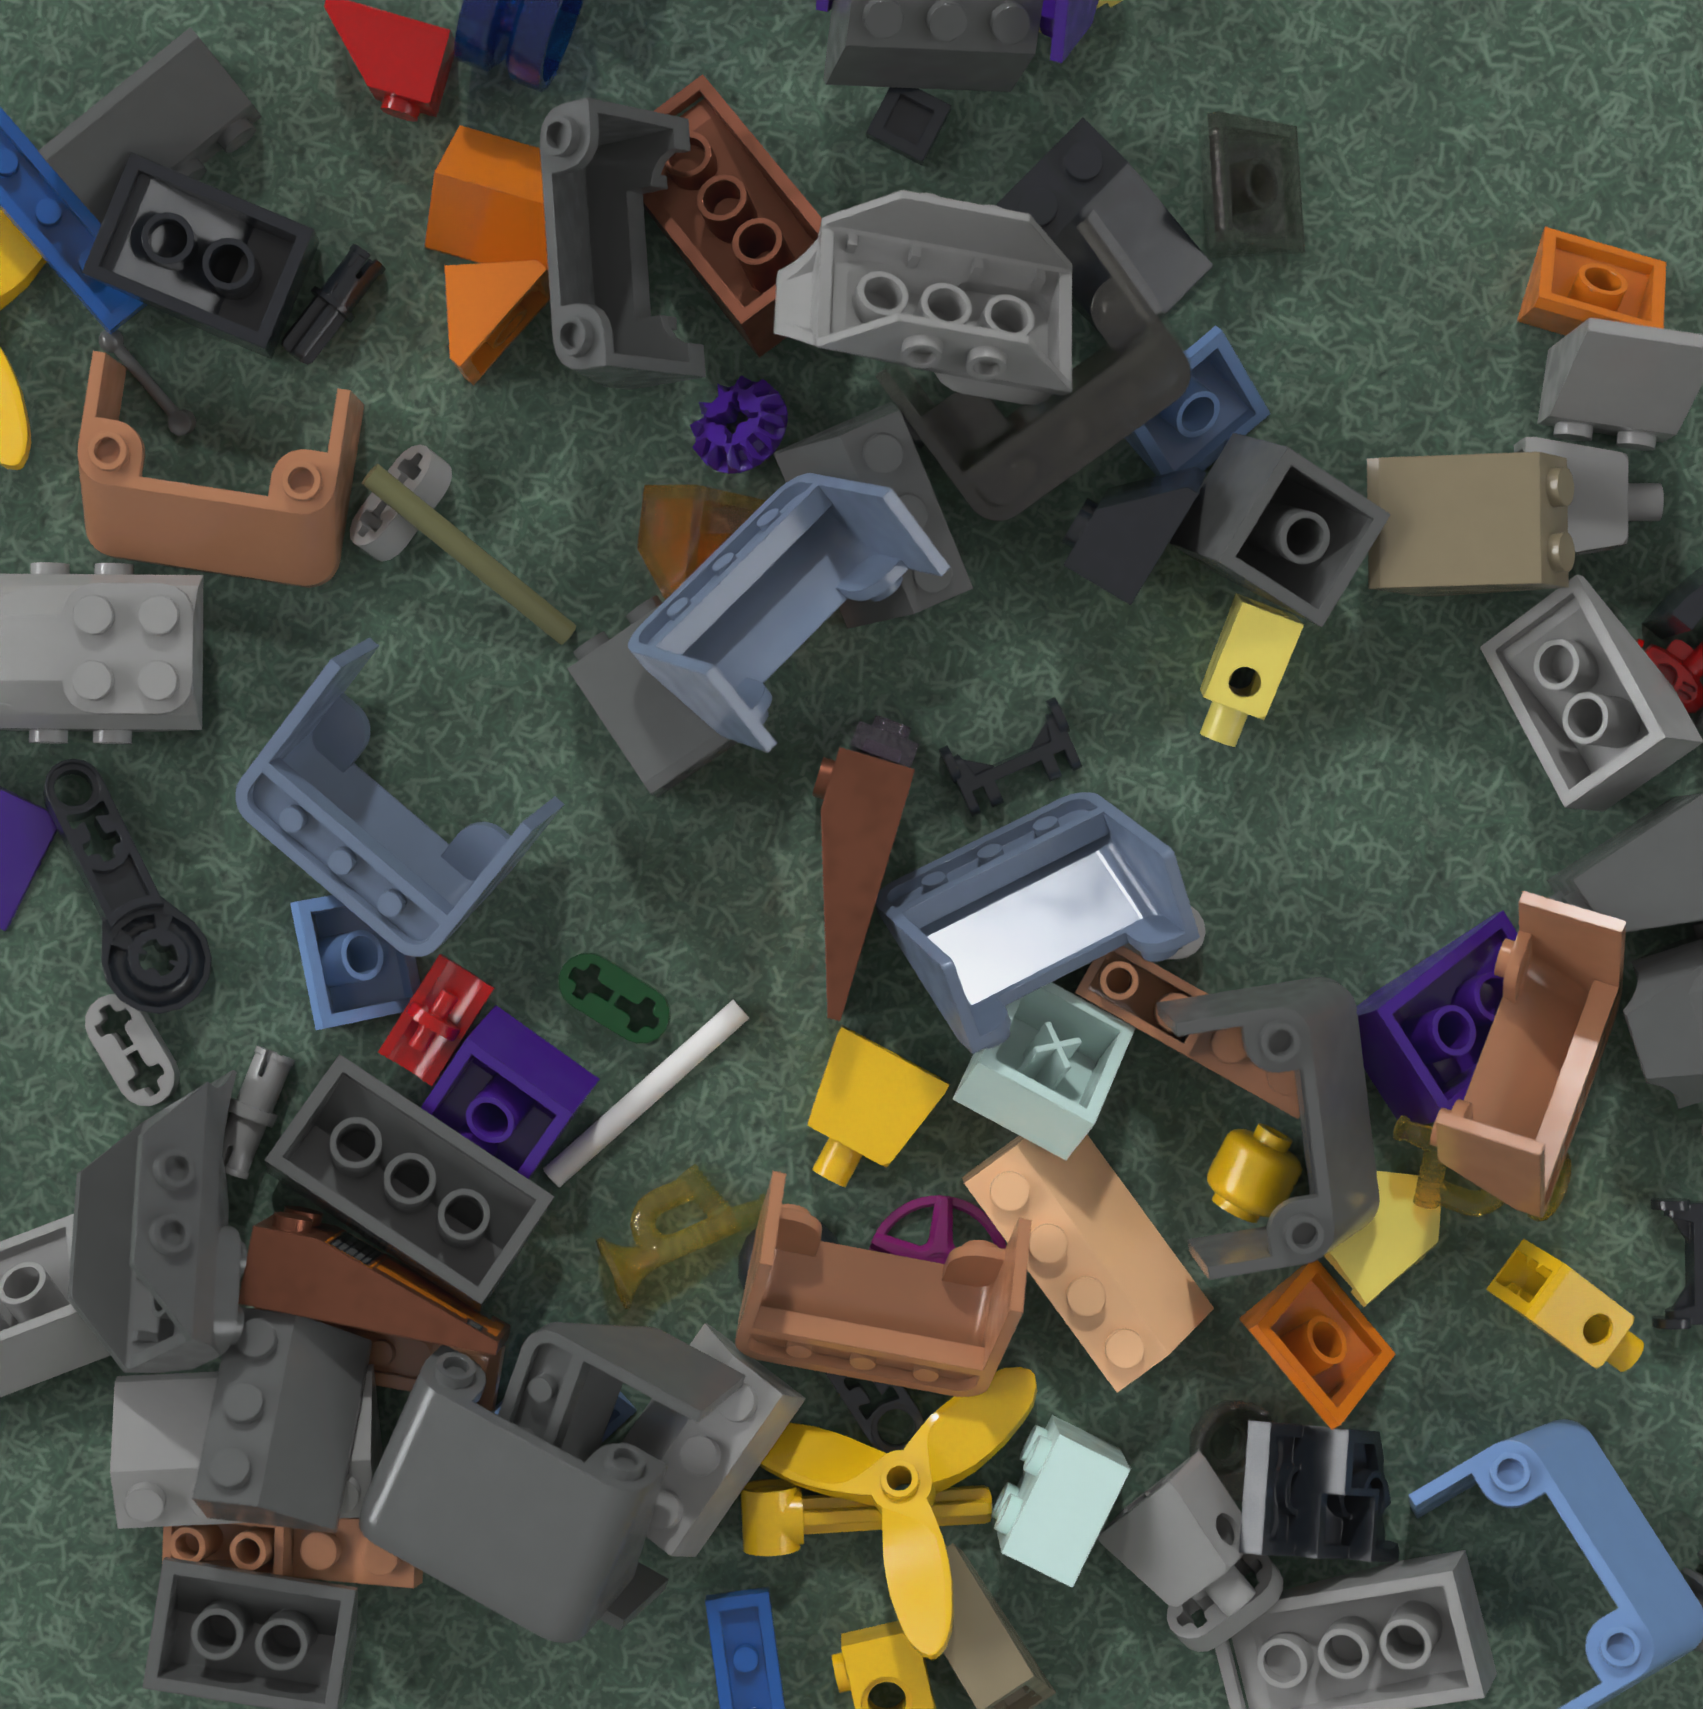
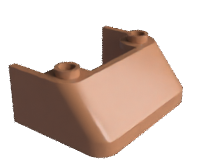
[77,351,364,588]
[1430,891,1626,1218]
[735,1171,1032,1397]

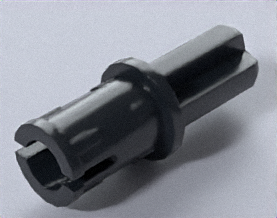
[281,244,386,365]

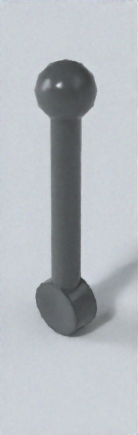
[99,330,196,436]

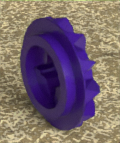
[689,375,788,474]

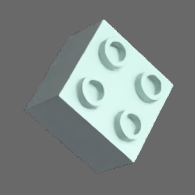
[953,982,1136,1160]
[991,1415,1131,1588]

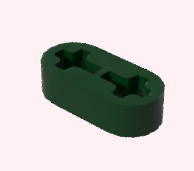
[558,953,671,1044]

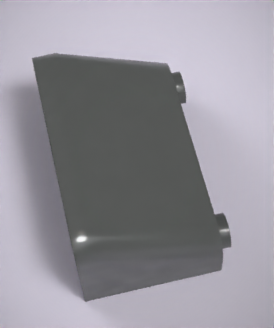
[540,97,706,390]
[359,1345,668,1643]

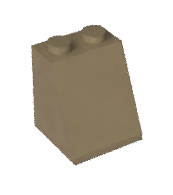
[1367,452,1575,597]

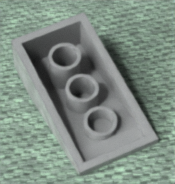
[1215,1550,1497,1709]

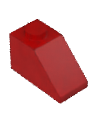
[324,0,457,122]

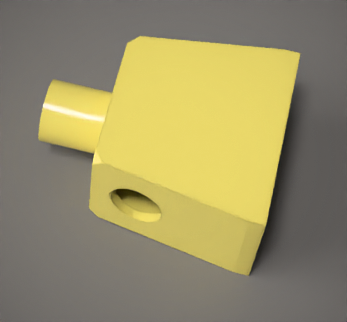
[1200,593,1304,747]

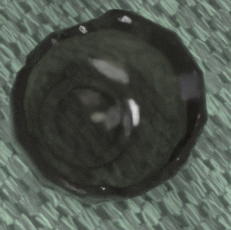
[1189,1400,1274,1502]

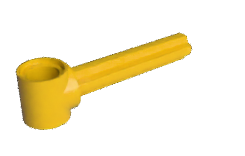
[740,1479,993,1556]

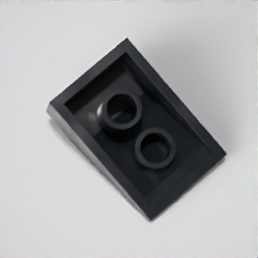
[996,118,1213,356]
[82,153,320,359]

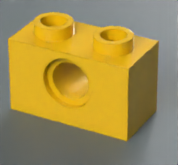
[831,1621,936,1709]

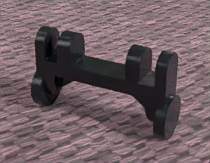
[939,697,1082,817]
[1651,1198,1703,1329]

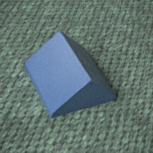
[1110,325,1270,476]
[290,895,421,1030]

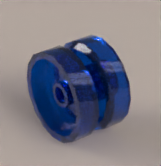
[454,0,584,92]

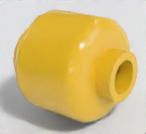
[1207,1123,1302,1223]

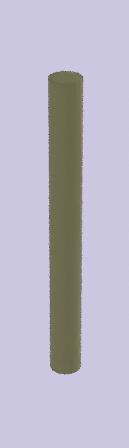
[362,464,577,645]

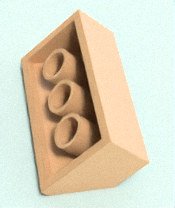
[962,1134,1214,1393]

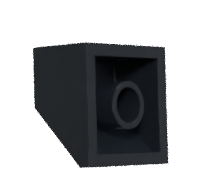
[1062,467,1206,605]

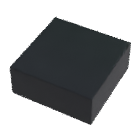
[866,87,952,166]

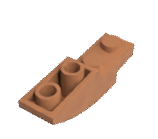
[1074,946,1300,1119]
[162,1518,423,1589]

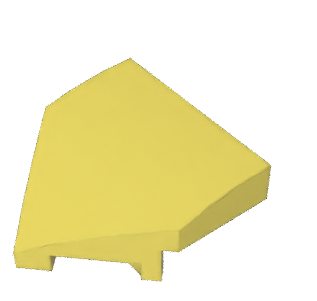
[1324,1171,1442,1307]

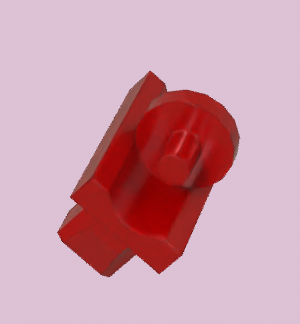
[378,954,495,1086]

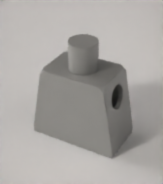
[1514,437,1664,556]
[1097,1451,1257,1617]

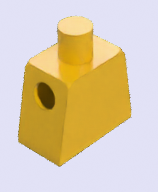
[807,1025,950,1187]
[1486,1238,1644,1372]

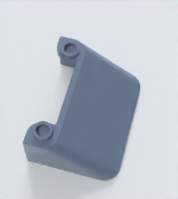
[875,792,1200,1054]

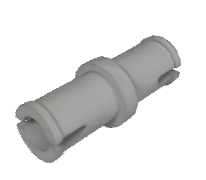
[222,1045,295,1179]

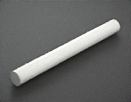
[543,1000,750,1187]

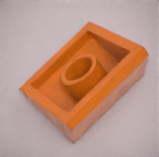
[424,125,548,270]
[1517,227,1666,336]
[445,260,550,386]
[1239,1260,1396,1430]

